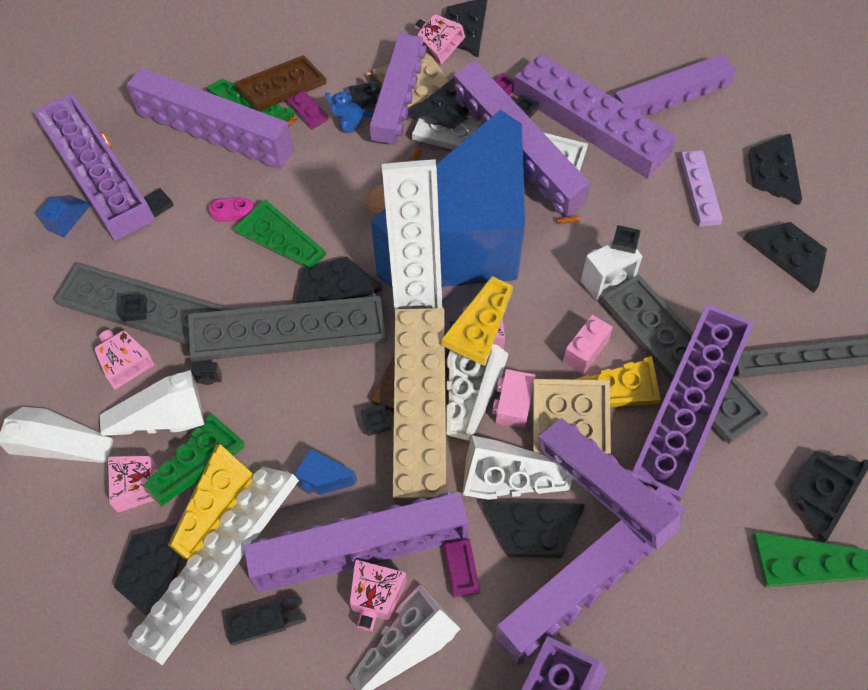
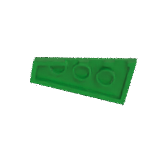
[207,78,295,121]
[233,199,327,268]
[144,413,244,507]
[752,532,868,588]

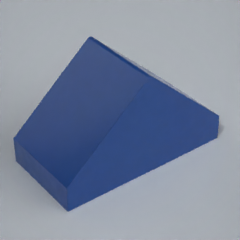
[371,109,525,288]

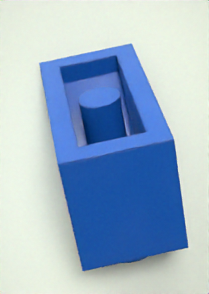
[37,195,90,238]
[294,449,357,495]

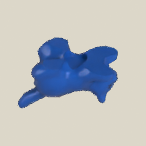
[325,88,374,133]

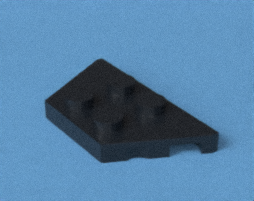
[445,0,487,57]
[409,78,470,130]
[748,134,802,205]
[743,222,827,293]
[296,256,382,304]
[787,451,868,543]
[483,502,585,558]
[114,523,182,616]

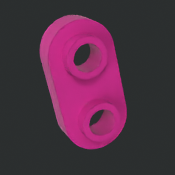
[209,198,254,222]

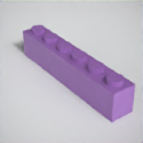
[370,33,426,144]
[614,54,736,116]
[538,418,681,550]

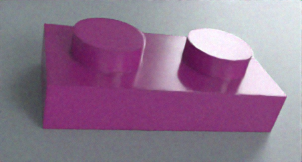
[287,90,328,130]

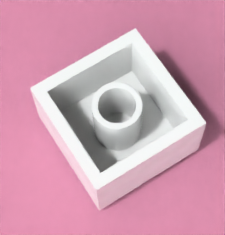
[581,240,643,301]

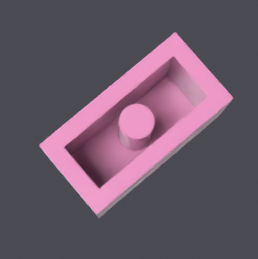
[563,315,613,375]
[492,369,535,429]

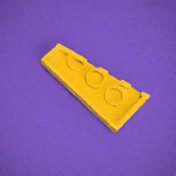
[442,276,513,366]
[573,356,661,407]
[168,444,254,561]

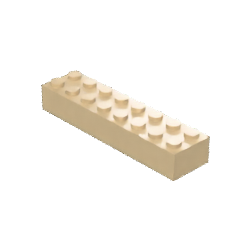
[393,308,447,506]

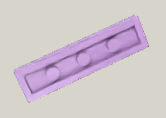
[680,150,723,227]

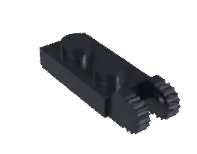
[225,597,306,646]

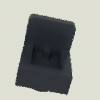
[349,74,380,106]

